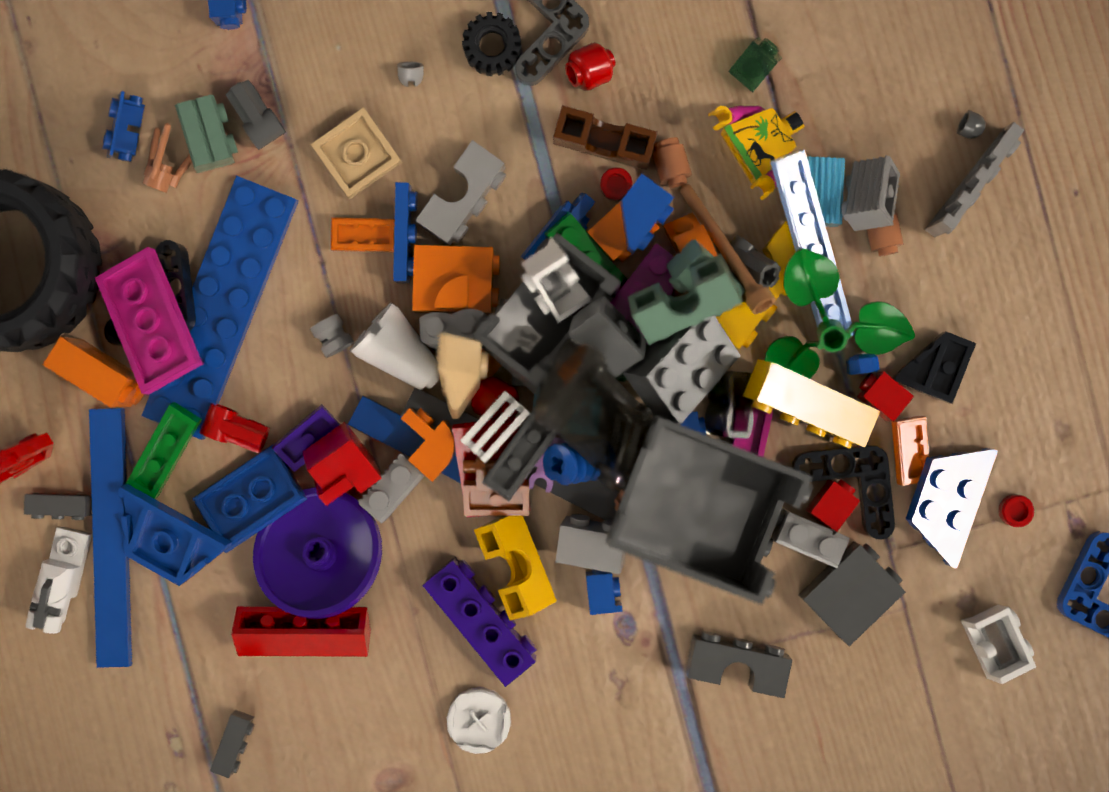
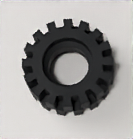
[462,12,522,76]

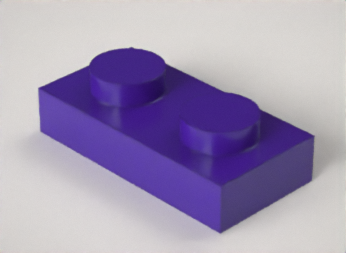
[272,404,340,472]

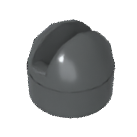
[957,110,986,139]

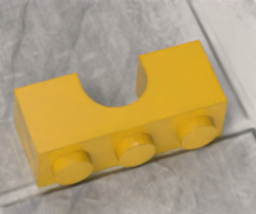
[474,516,557,621]

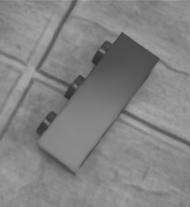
[24,493,92,520]
[210,710,255,778]

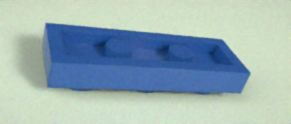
[393,182,418,284]

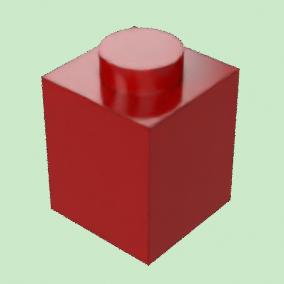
[857,371,915,422]
[805,479,860,532]

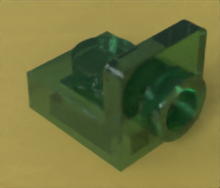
[728,38,782,93]

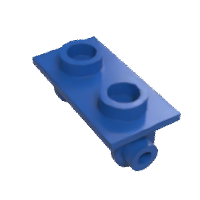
[102,91,145,162]

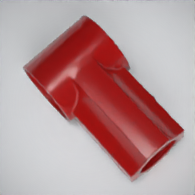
[199,402,270,453]

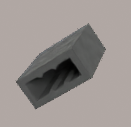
[798,541,906,647]

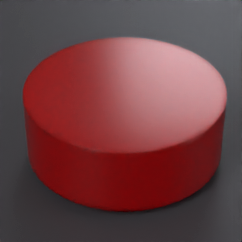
[600,167,633,201]
[999,494,1034,527]

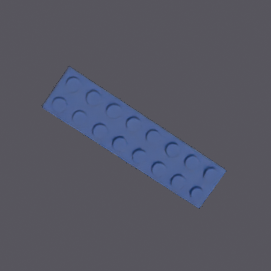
[142,175,299,440]

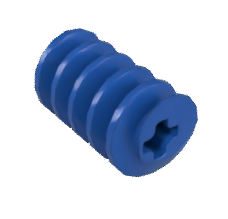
[543,439,615,485]

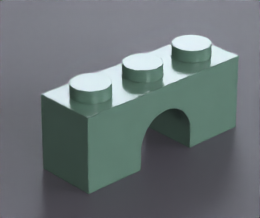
[628,254,742,344]

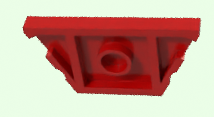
[0,432,54,484]

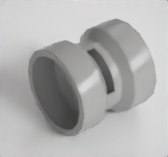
[310,314,354,358]

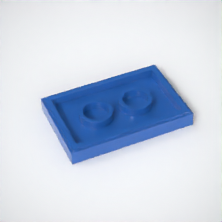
[192,444,307,553]

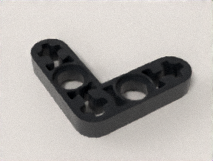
[104,240,196,347]
[792,445,895,540]

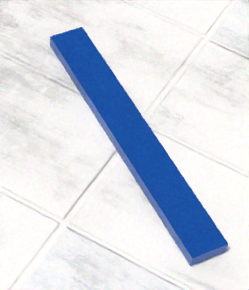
[89,408,132,668]

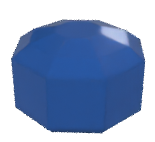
[846,353,880,375]

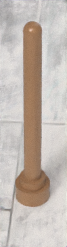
[680,184,776,314]

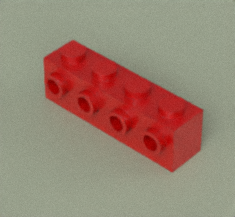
[231,606,371,657]

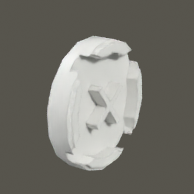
[447,687,511,754]

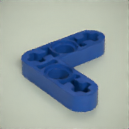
[1057,531,1109,638]

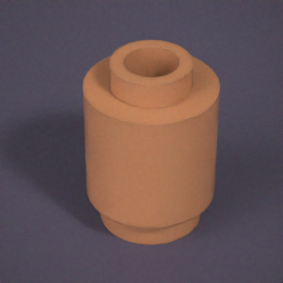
[652,137,692,188]
[866,214,904,257]

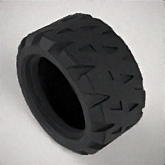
[0,169,102,352]

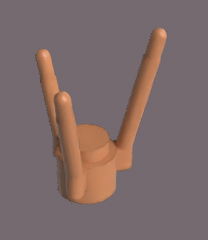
[142,123,192,193]

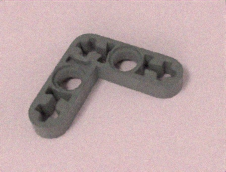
[515,0,589,86]

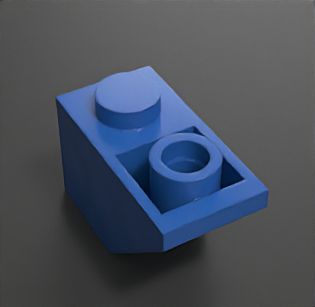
[621,173,674,255]

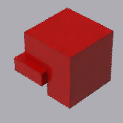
[303,422,382,506]

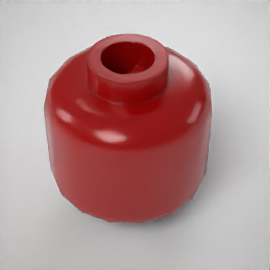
[565,42,616,91]
[471,377,519,420]

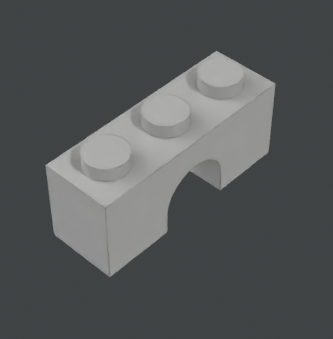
[415,140,506,246]

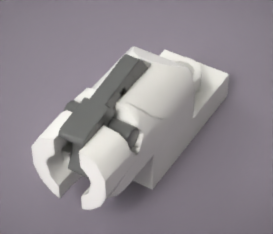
[25,527,92,634]

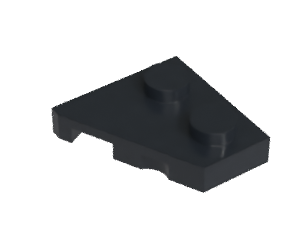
[893,331,976,404]

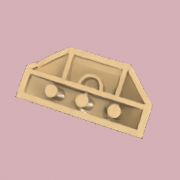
[438,334,488,419]

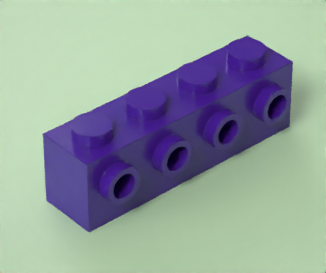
[422,557,537,687]

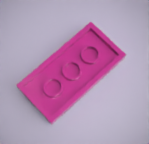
[95,247,203,395]

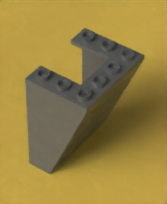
[605,416,813,605]

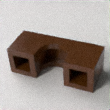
[553,105,658,170]

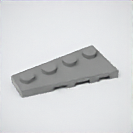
[925,122,1024,237]

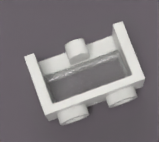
[521,237,591,323]
[961,605,1036,684]

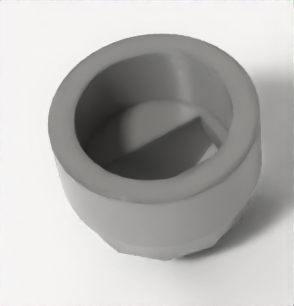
[397,62,424,87]

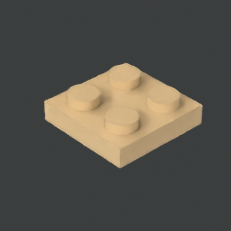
[311,107,402,199]

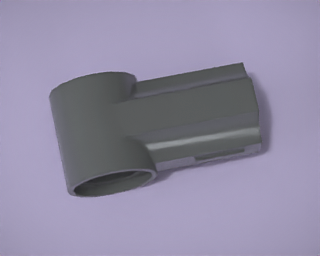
[225,80,286,150]
[721,235,781,288]

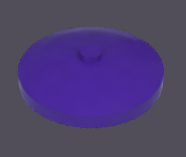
[253,488,382,619]

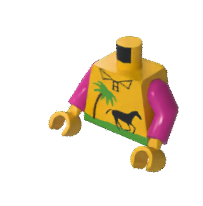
[708,106,804,200]

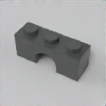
[685,631,792,699]

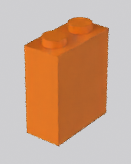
[412,245,500,315]
[42,336,144,408]

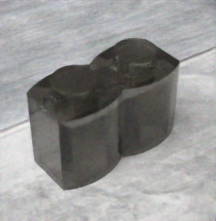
[705,371,754,439]

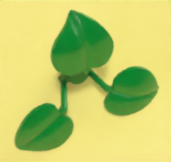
[764,248,915,379]

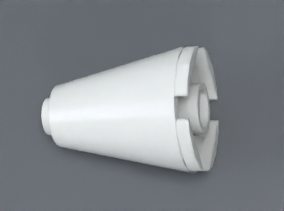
[350,303,439,390]

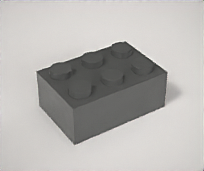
[623,315,741,425]

